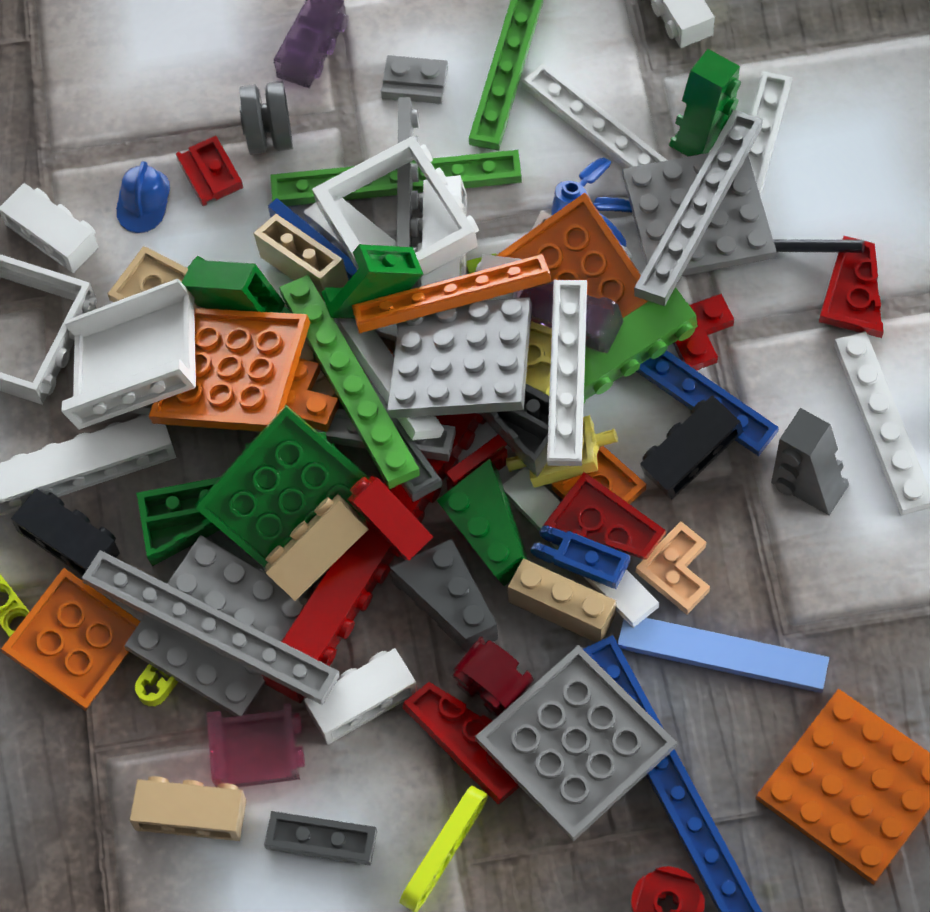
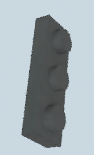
[264,811,377,866]

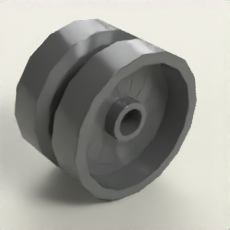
[240,81,293,155]

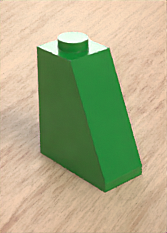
[182,260,285,313]

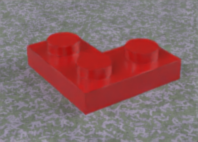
[673,294,735,370]

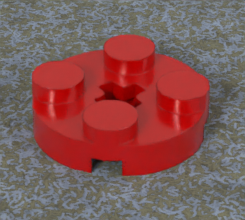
[631,866,705,912]

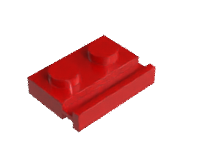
[175,135,244,206]
[446,434,507,491]

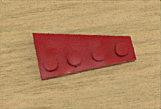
[403,682,520,805]

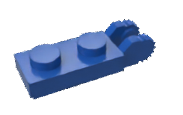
[530,525,630,589]

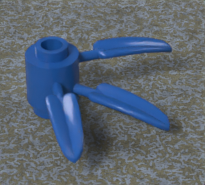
[551,158,632,247]

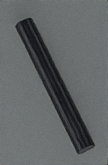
[773,239,865,253]

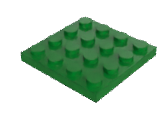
[195,405,370,569]

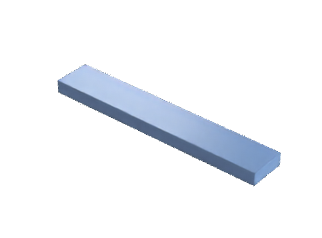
[618,618,829,693]

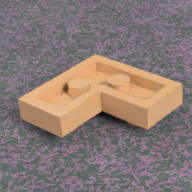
[636,521,710,615]

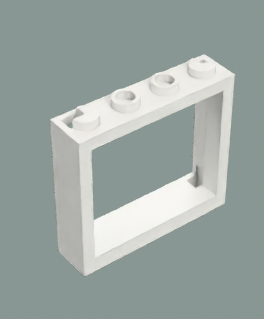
[312,136,479,277]
[0,254,97,405]

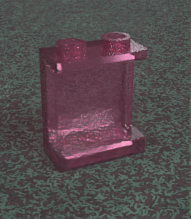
[207,703,305,787]

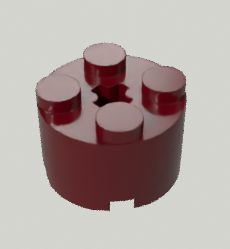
[453,636,534,717]

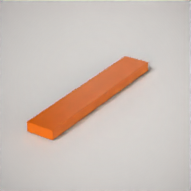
[352,255,552,334]

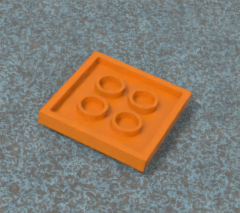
[1,568,141,711]

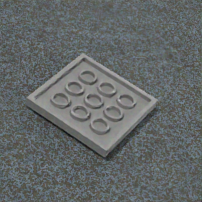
[623,153,777,276]
[388,297,532,418]
[124,535,308,720]
[475,645,677,842]

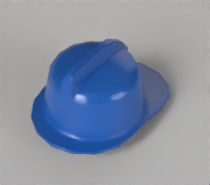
[117,161,170,233]

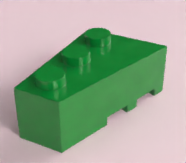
[669,49,741,157]
[436,459,529,586]
[137,477,220,567]

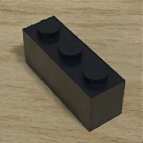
[640,395,744,500]
[11,488,120,576]

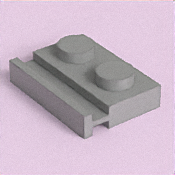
[381,55,448,104]

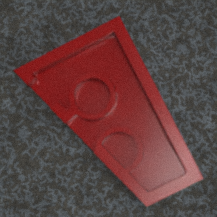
[819,235,884,338]
[543,472,666,560]

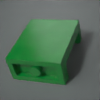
[322,244,423,319]

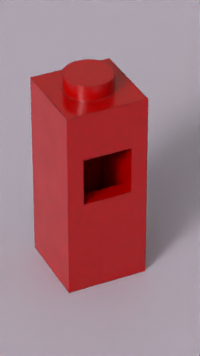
[347,476,433,561]

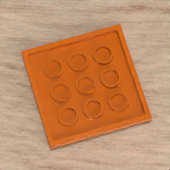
[496,193,648,342]
[148,308,311,432]
[756,688,930,885]

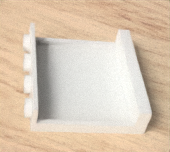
[62,279,196,430]

